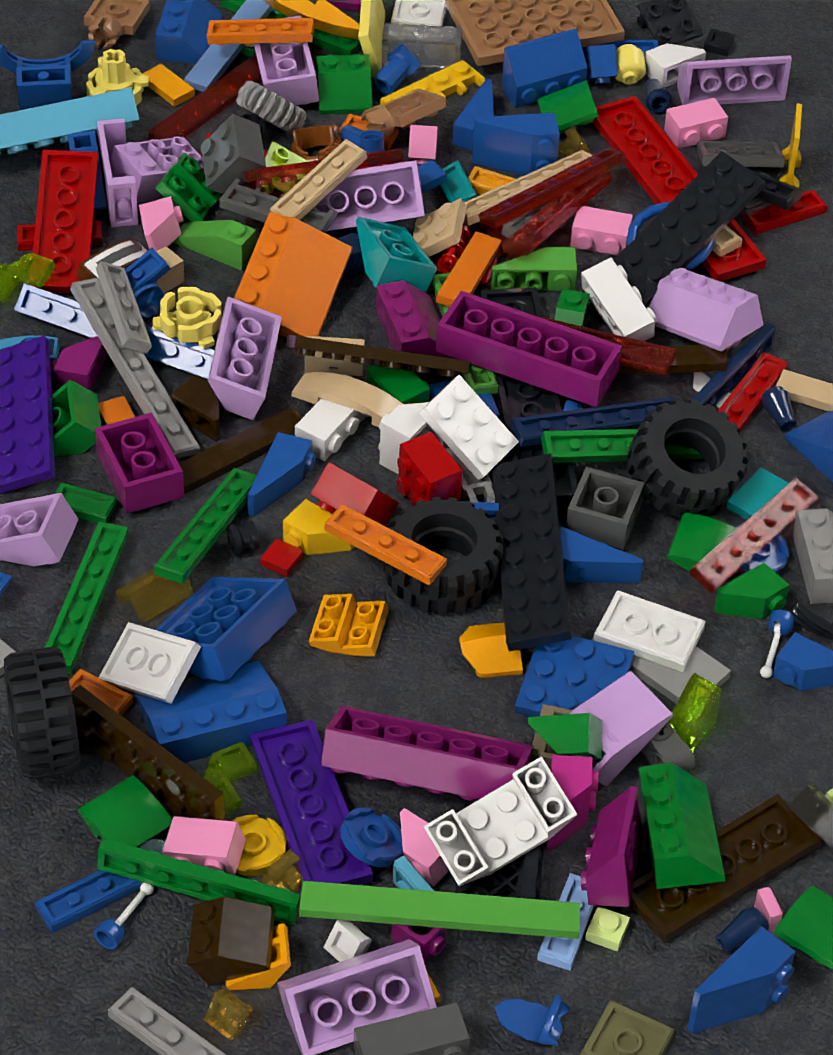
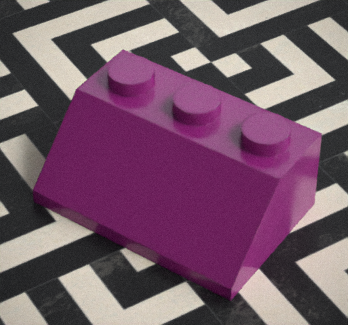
[376,280,454,368]
[581,786,642,907]

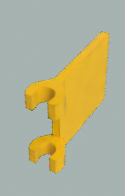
[779,103,802,188]

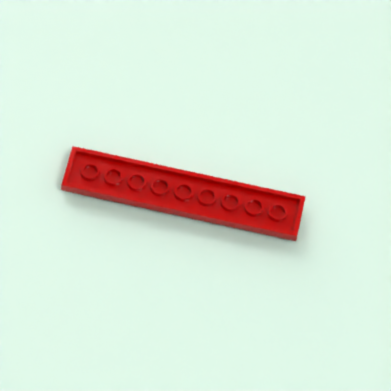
[592,96,767,282]

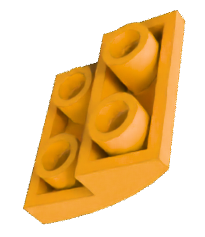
[308,593,389,656]

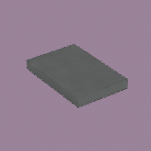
[697,141,784,167]

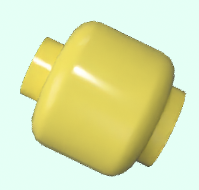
[614,44,646,85]

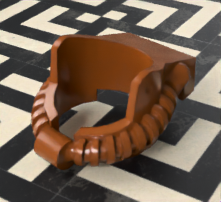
[291,124,342,166]

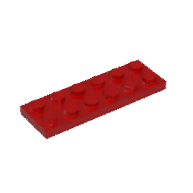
[30,150,99,294]

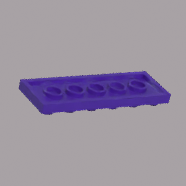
[0,335,55,494]
[250,719,373,885]

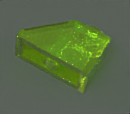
[669,673,722,753]

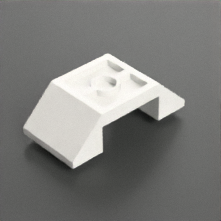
[423,756,577,886]

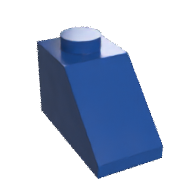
[583,44,618,85]
[773,632,833,690]

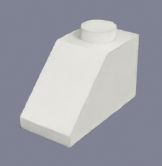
[645,43,706,88]

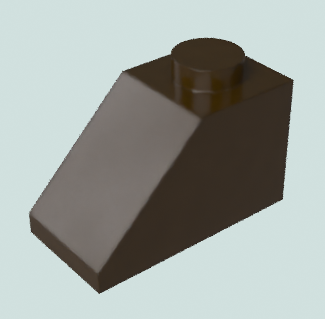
[171,375,220,442]

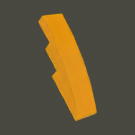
[264,0,359,40]

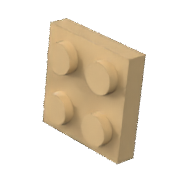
[413,198,467,257]

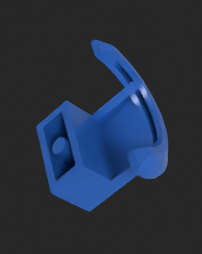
[0,40,95,109]

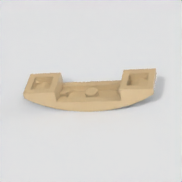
[292,372,404,427]

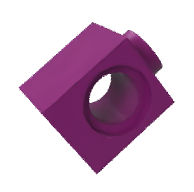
[391,924,447,963]

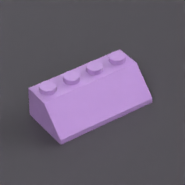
[253,15,319,105]
[677,55,792,105]
[314,160,425,232]
[649,268,763,351]
[208,296,282,420]
[277,939,437,1055]

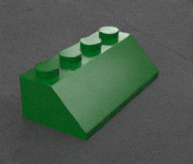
[638,763,725,889]

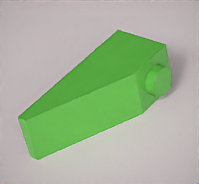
[173,220,256,271]

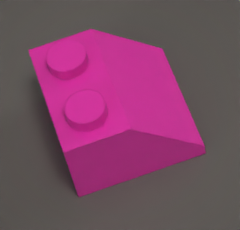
[547,755,598,850]

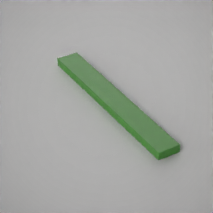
[299,881,581,939]

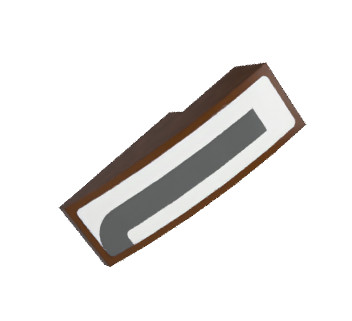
[76,238,148,281]

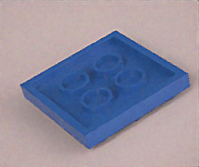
[515,635,634,717]

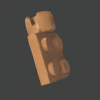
[84,0,150,49]
[361,89,447,137]

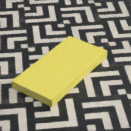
[358,0,385,77]

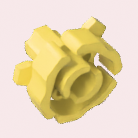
[86,49,150,106]
[153,287,222,349]

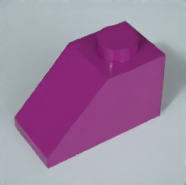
[51,336,107,391]

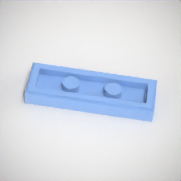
[537,873,595,971]

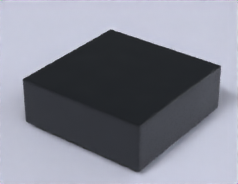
[703,29,735,57]

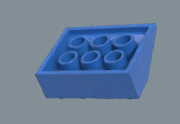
[155,577,297,682]
[135,661,287,763]

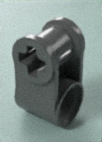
[640,721,695,772]

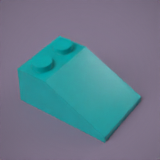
[356,216,437,293]

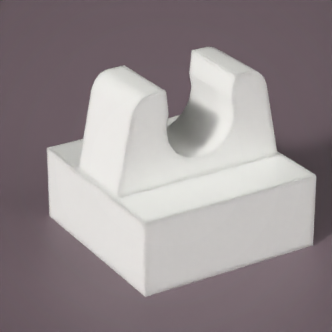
[323,920,372,962]

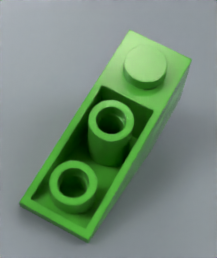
[491,247,577,291]

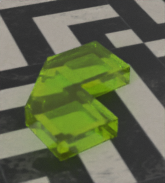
[0,253,56,303]
[203,741,257,814]

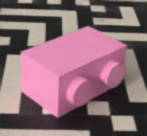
[664,98,728,149]
[570,205,633,256]
[162,816,246,875]

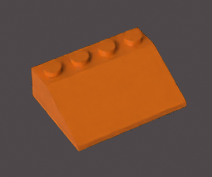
[234,212,353,337]

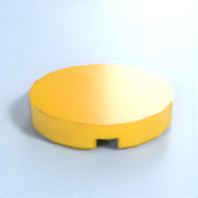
[233,814,286,876]

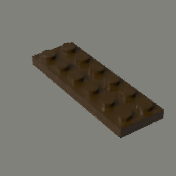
[286,335,470,377]
[71,685,225,821]
[630,794,822,943]

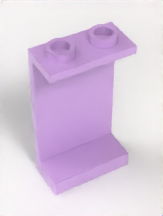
[97,119,138,228]

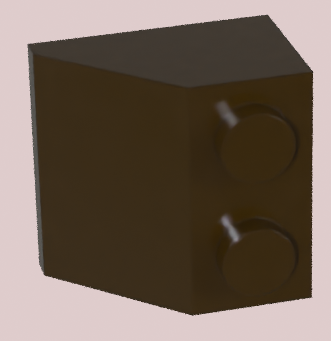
[187,897,275,985]

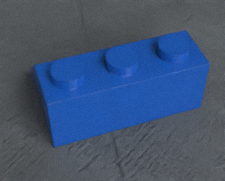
[155,0,222,64]
[502,29,587,108]

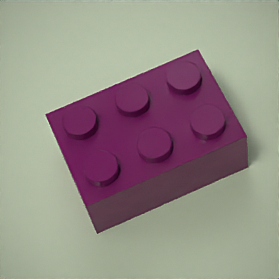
[95,412,184,513]

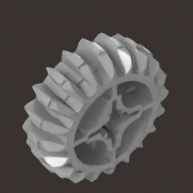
[236,81,307,135]

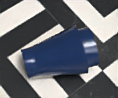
[645,78,671,113]
[762,386,796,431]
[716,907,769,954]

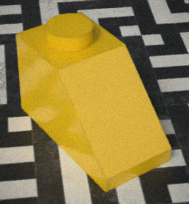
[283,499,354,555]

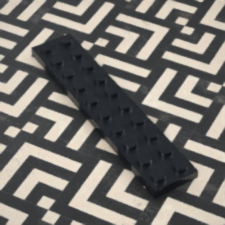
[480,287,577,504]

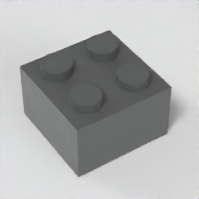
[201,114,266,194]
[566,467,644,550]

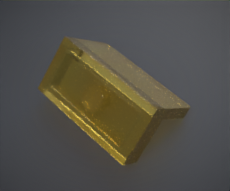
[115,568,193,622]

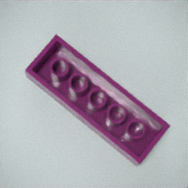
[435,291,622,407]
[321,706,534,801]

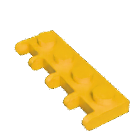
[380,60,485,105]

